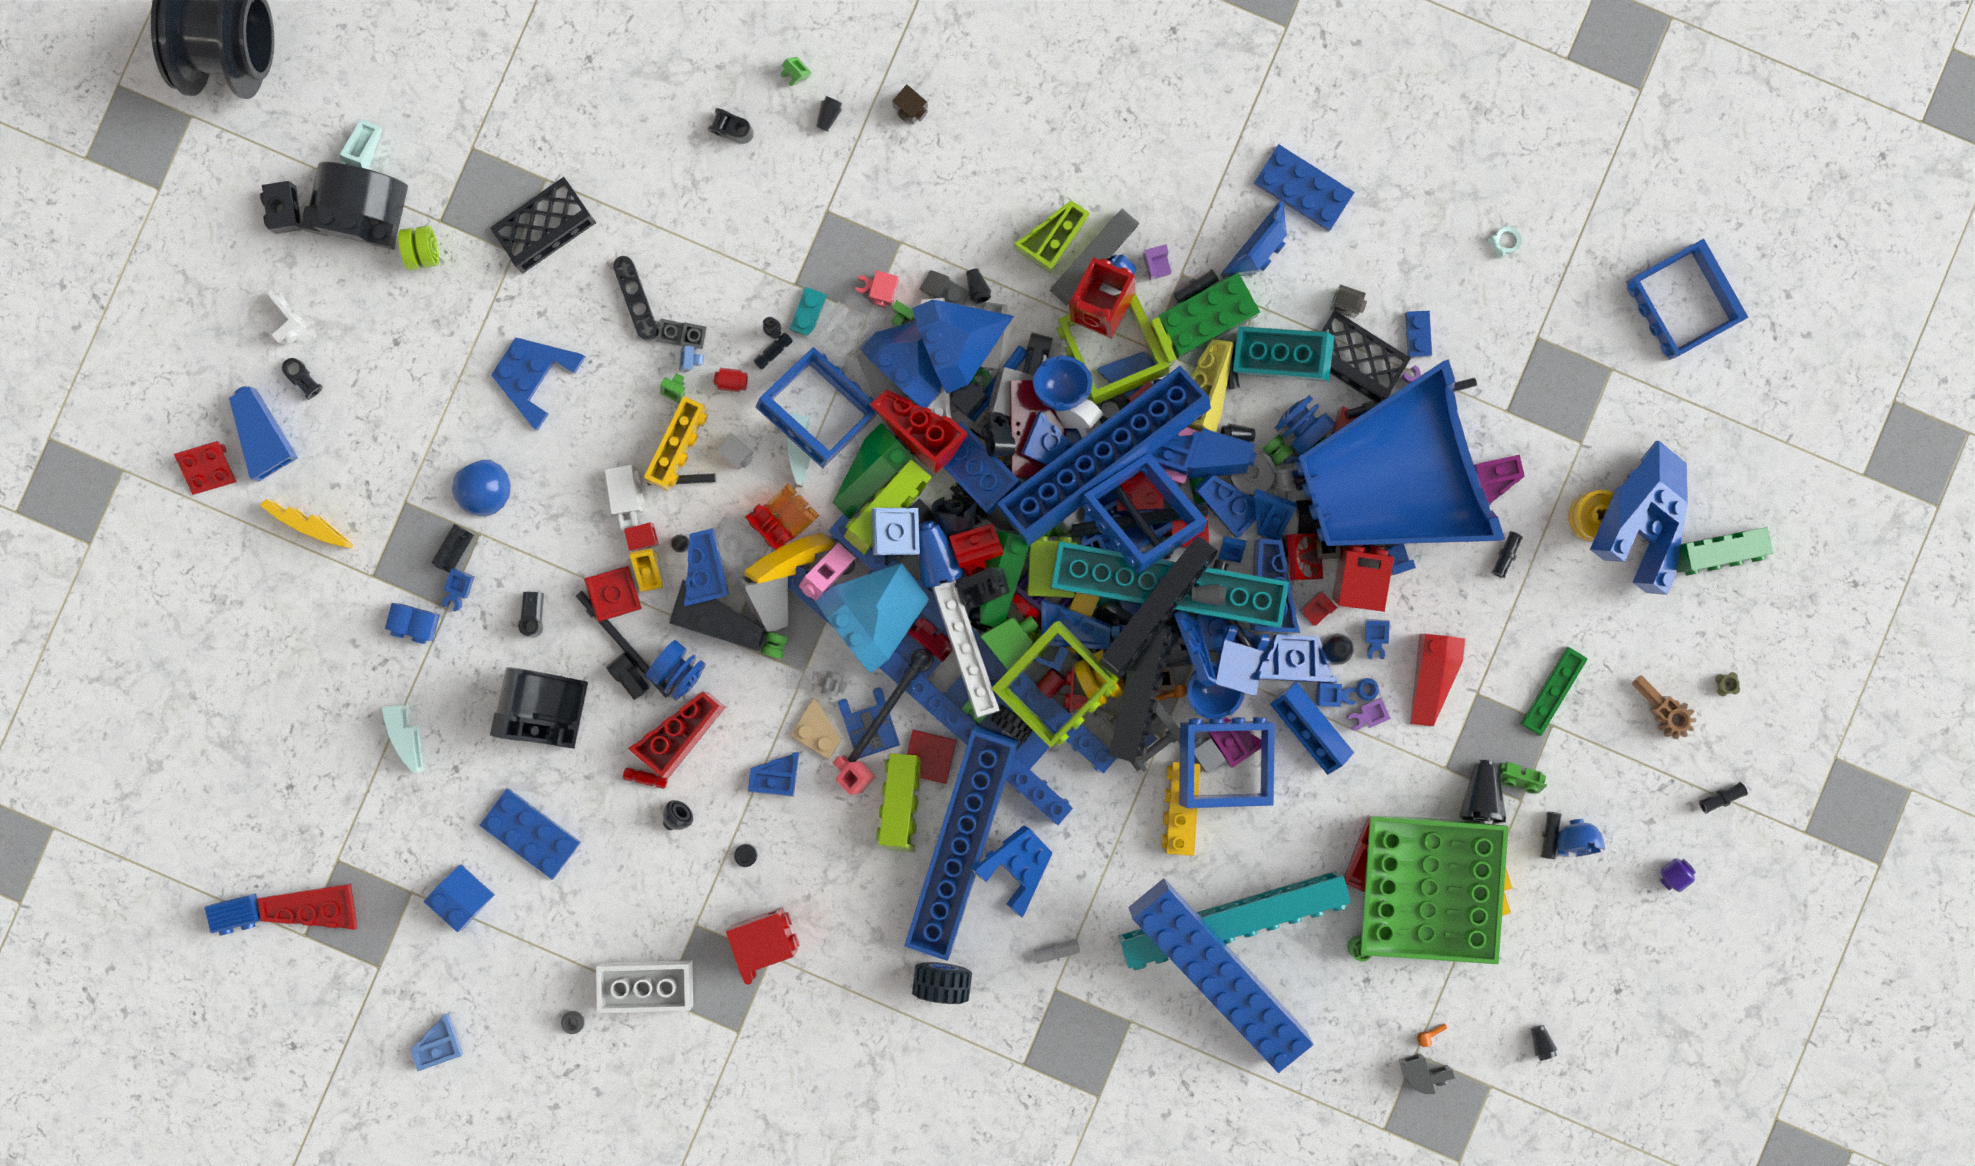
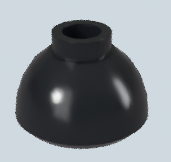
[1322,633,1354,665]
[663,800,693,830]

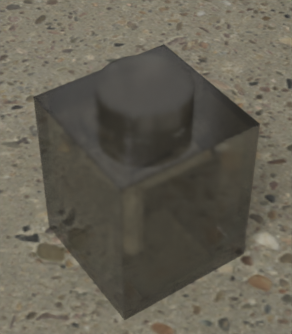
[1329,284,1367,318]

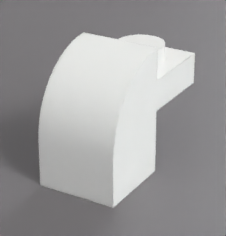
[1055,399,1103,439]

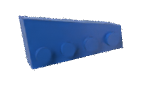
[1250,539,1300,633]

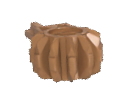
[1632,675,1697,739]

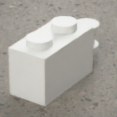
[604,465,645,532]

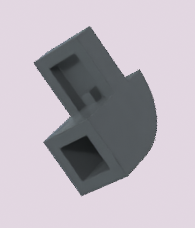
[1399,1053,1455,1094]

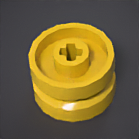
[1568,490,1614,541]
[1074,649,1125,708]

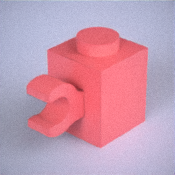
[855,270,899,308]
[832,755,876,795]

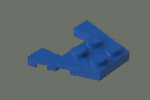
[491,337,586,430]
[970,825,1053,918]

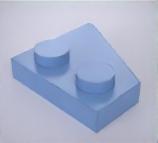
[410,1013,463,1072]

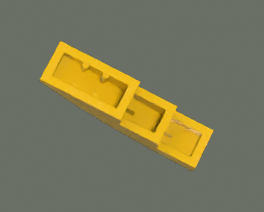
[260,499,353,548]
[744,533,834,584]

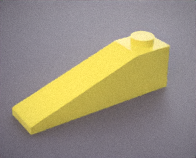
[1187,339,1234,432]

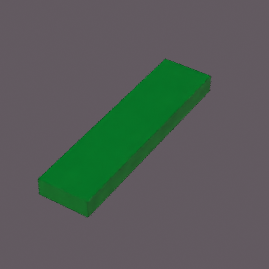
[1520,647,1588,736]

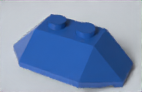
[1221,201,1287,278]

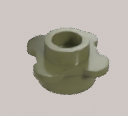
[1715,672,1740,696]

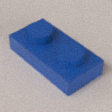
[1405,310,1432,358]

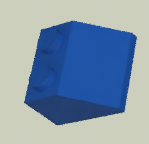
[423,864,495,932]

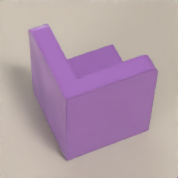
[1143,244,1171,280]

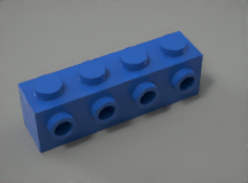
[1270,682,1354,775]

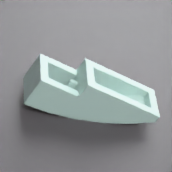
[340,119,382,169]
[787,413,810,487]
[382,705,423,773]

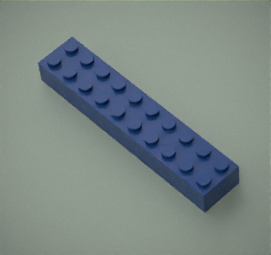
[997,366,1211,546]
[904,725,1019,961]
[1128,878,1314,1073]

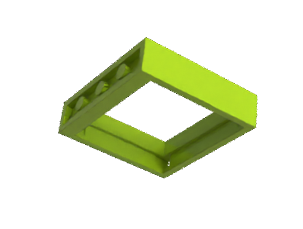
[1056,293,1169,405]
[991,621,1119,748]

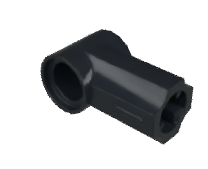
[1022,332,1053,376]
[518,592,544,638]
[606,652,650,700]

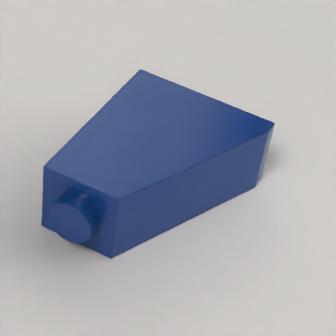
[1187,428,1257,478]

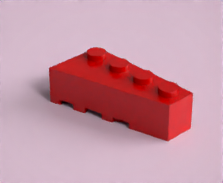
[628,691,726,778]

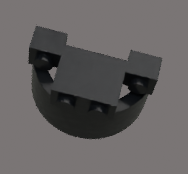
[300,162,408,250]
[490,667,588,749]

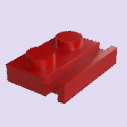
[949,523,1004,568]

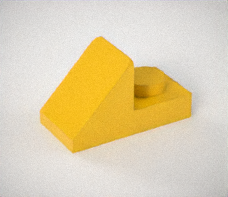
[629,548,663,592]

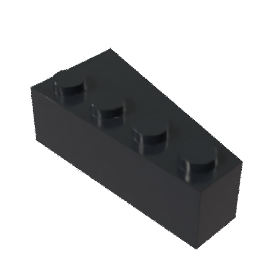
[669,580,766,650]

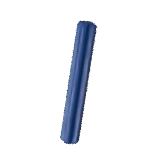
[970,345,1028,422]

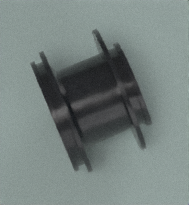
[151,0,274,99]

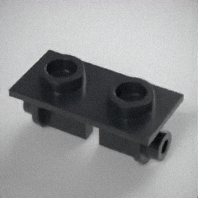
[431,524,474,573]

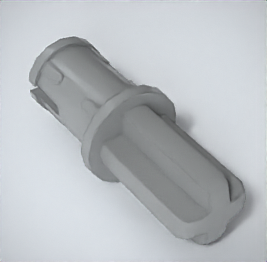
[1034,940,1080,964]

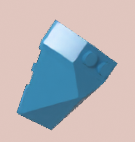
[815,563,930,674]

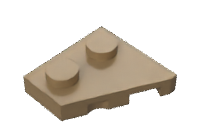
[790,698,841,759]

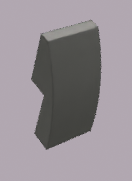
[656,319,707,349]

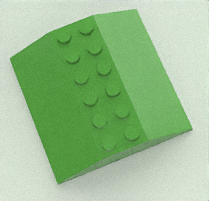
[1360,816,1509,964]

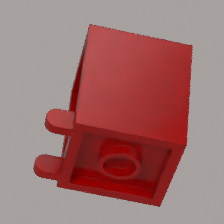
[1069,257,1136,339]
[1332,545,1394,612]
[726,907,800,985]

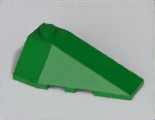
[833,423,913,519]
[980,531,1029,628]

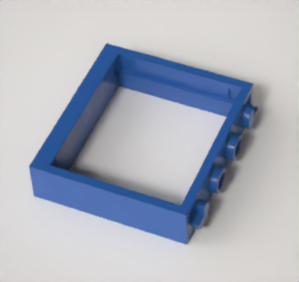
[1626,239,1749,360]
[755,347,877,469]
[1081,453,1207,574]
[1179,717,1275,808]

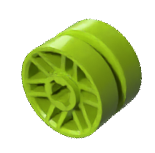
[398,225,439,271]

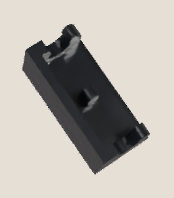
[955,567,1010,609]

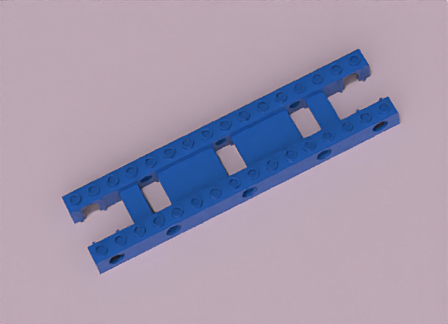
[788,514,1117,825]

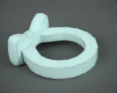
[1488,226,1522,258]

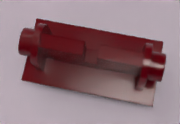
[907,618,953,662]

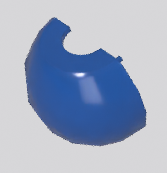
[1033,355,1093,411]
[452,459,511,517]
[1187,661,1245,719]

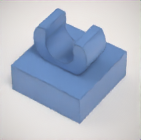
[679,346,704,372]

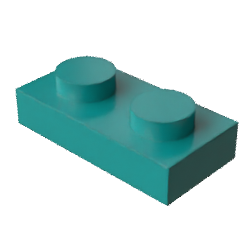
[790,287,827,338]

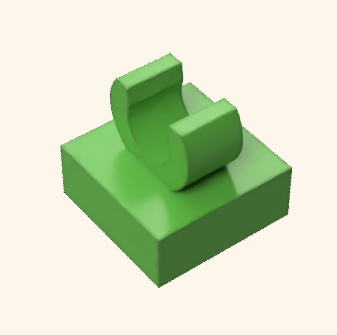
[781,57,812,86]
[892,300,915,326]
[660,373,685,404]

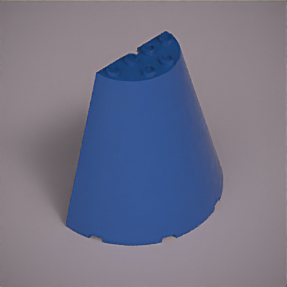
[1295,359,1505,546]

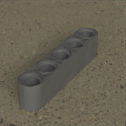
[1050,208,1140,306]

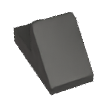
[919,270,969,305]

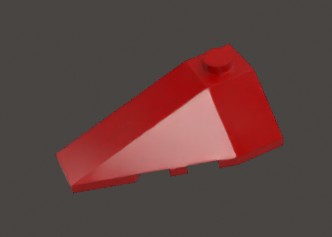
[870,389,968,474]
[1410,633,1465,726]

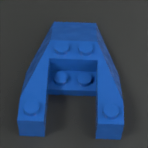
[1590,441,1688,595]

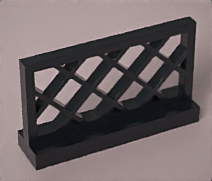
[490,177,596,274]
[1321,310,1411,403]

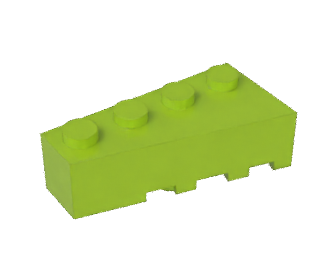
[844,460,932,555]
[876,753,921,853]

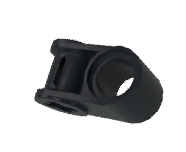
[707,108,754,144]
[982,412,1016,457]

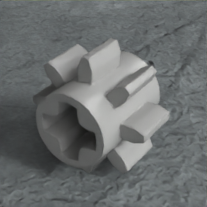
[818,671,847,697]

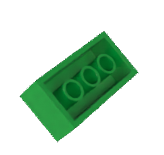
[1158,272,1260,359]

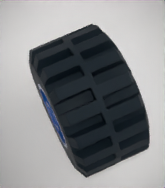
[912,962,972,1004]

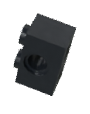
[260,181,303,234]

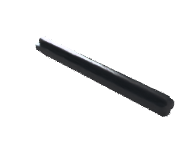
[1071,503,1208,537]

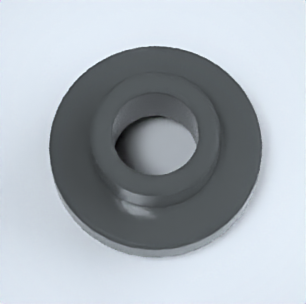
[561,1011,585,1034]

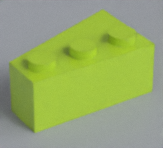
[1013,200,1090,274]

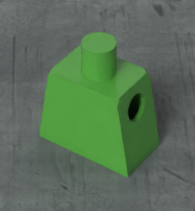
[981,616,1039,671]

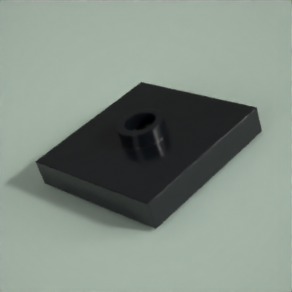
[1092,601,1134,627]

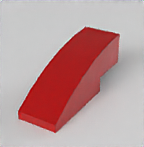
[1344,815,1370,892]

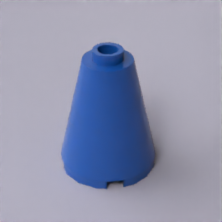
[919,520,965,587]

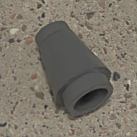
[1192,583,1226,607]

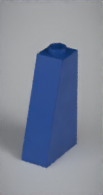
[229,386,298,482]

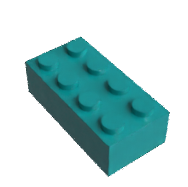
[1233,326,1334,382]

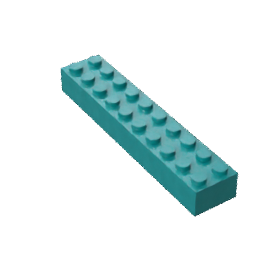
[1050,542,1289,628]
[1118,871,1351,970]

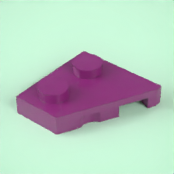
[1474,454,1525,505]
[1207,717,1261,768]

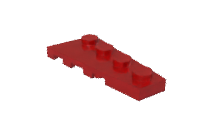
[258,884,358,930]

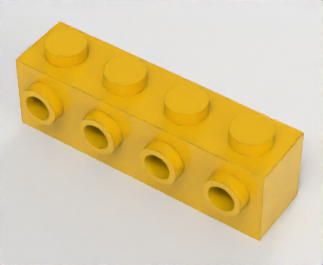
[644,396,708,492]
[1161,761,1200,856]

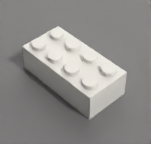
[596,960,693,1013]

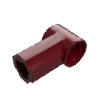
[1036,668,1066,698]

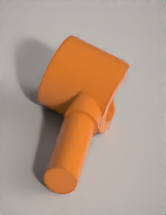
[1155,685,1186,701]
[1417,1024,1447,1047]

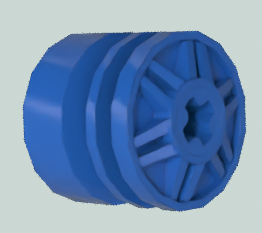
[1274,395,1336,456]
[645,640,706,701]

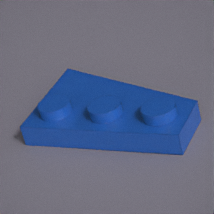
[1194,474,1257,538]
[1174,611,1217,687]

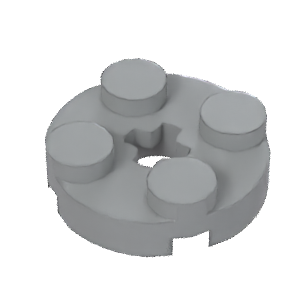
[1230,451,1275,495]

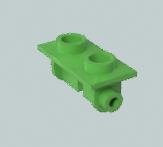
[1499,761,1547,794]

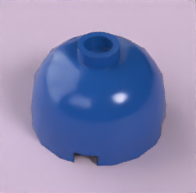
[1557,819,1605,857]

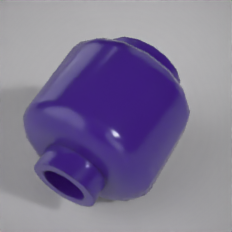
[1660,858,1696,892]

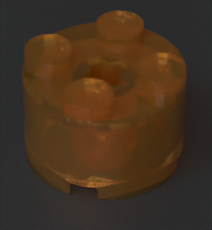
[765,483,820,537]

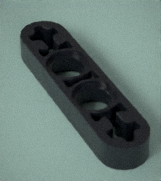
[613,256,658,341]

